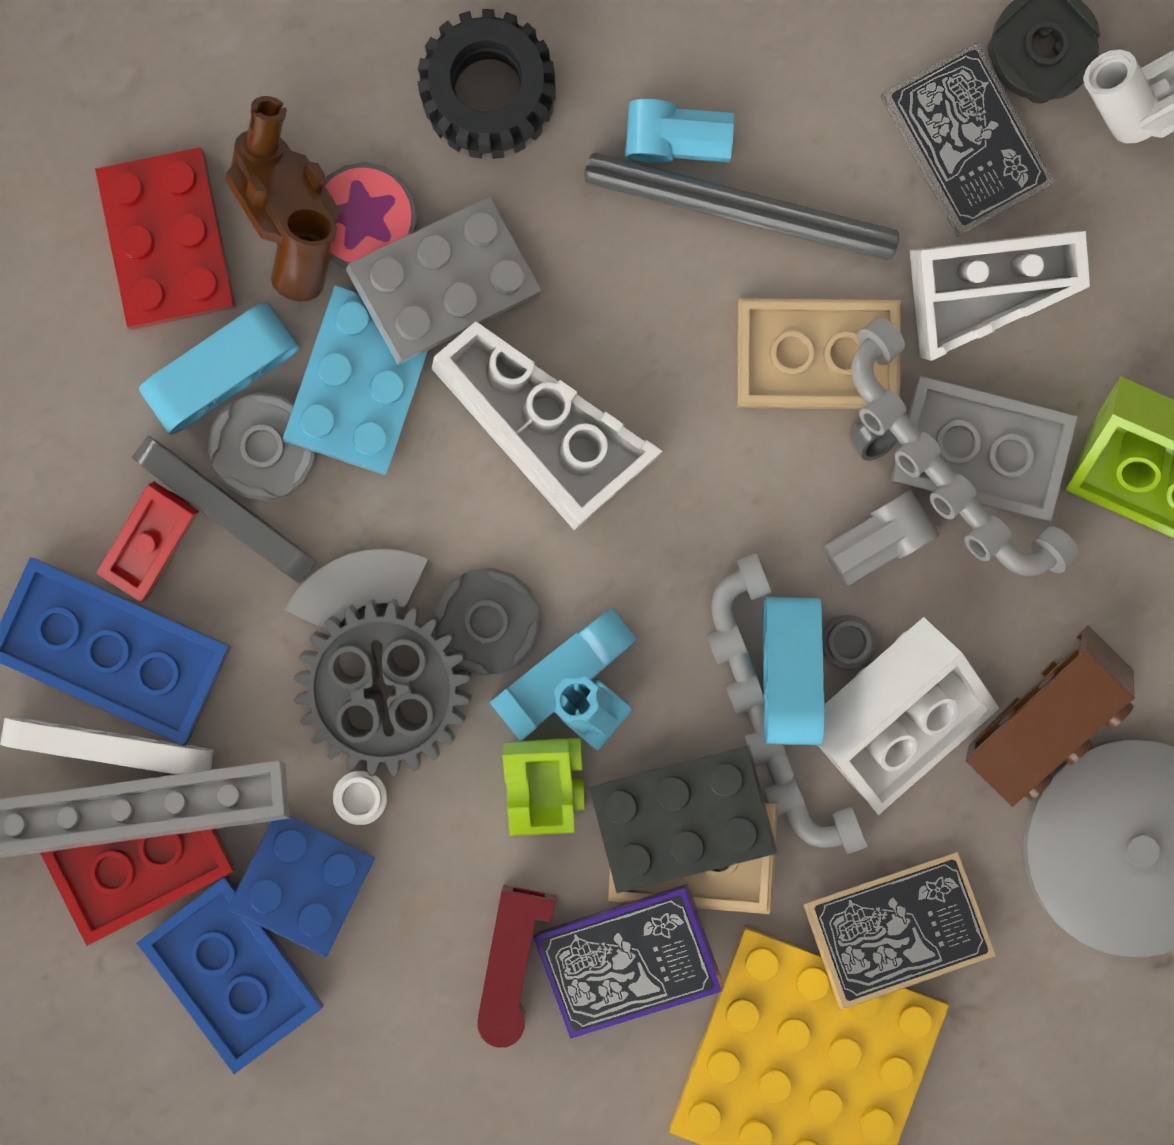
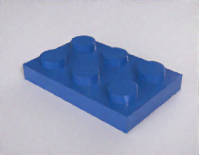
[137,875,324,1074]

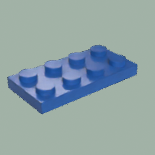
[0,557,232,746]

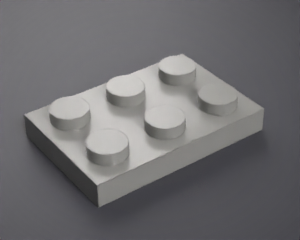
[346,196,542,365]
[890,376,1078,522]

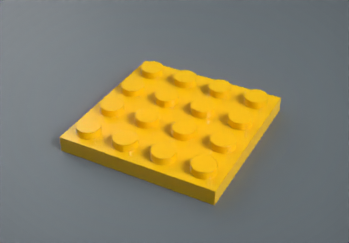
[669,926,949,1145]

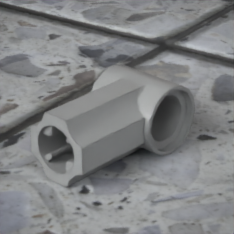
[823,488,940,586]

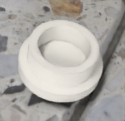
[333,770,388,825]

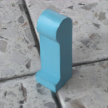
[489,607,638,741]

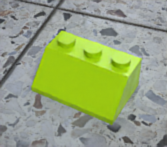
[1065,376,1174,538]

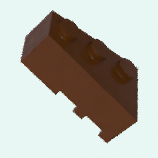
[965,625,1135,807]

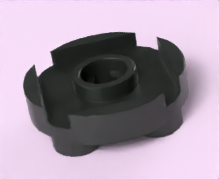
[988,0,1100,104]

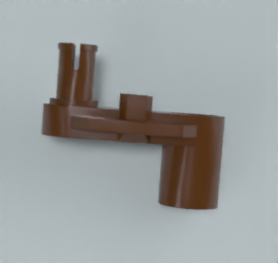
[226,96,341,301]

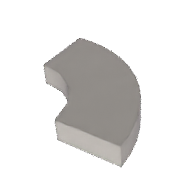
[284,549,429,632]

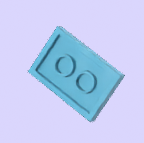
[283,285,428,476]

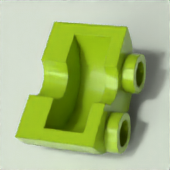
[502,737,585,836]

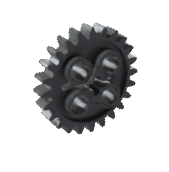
[294,599,472,776]

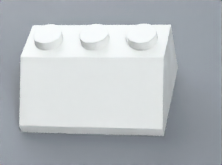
[817,617,1000,815]

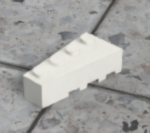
[432,321,663,531]

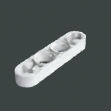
[0,717,214,775]

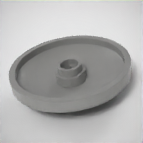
[1023,739,1174,957]

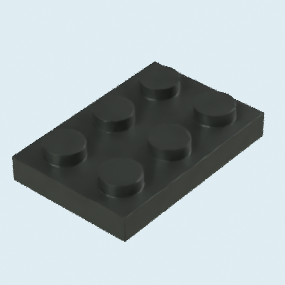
[589,745,778,893]

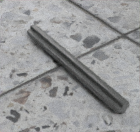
[584,153,899,260]

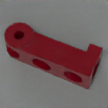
[477,885,556,1048]

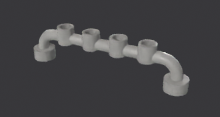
[851,317,1080,576]
[707,552,868,855]

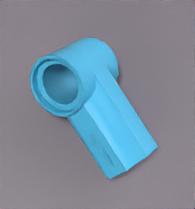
[625,99,734,164]
[553,675,634,751]

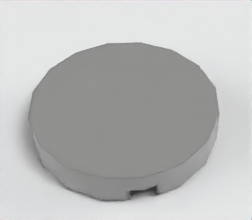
[208,392,316,501]

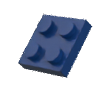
[227,815,375,957]

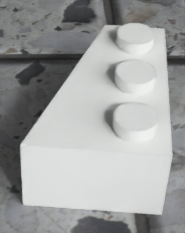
[910,231,1090,361]

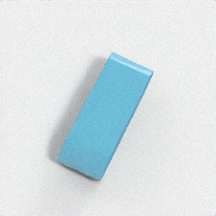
[138,302,299,435]
[763,596,824,745]

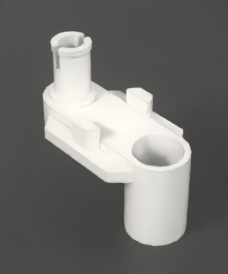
[1083,50,1174,144]

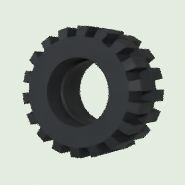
[417,9,556,159]

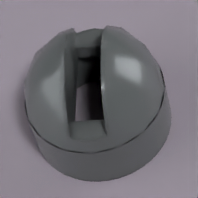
[850,421,898,461]

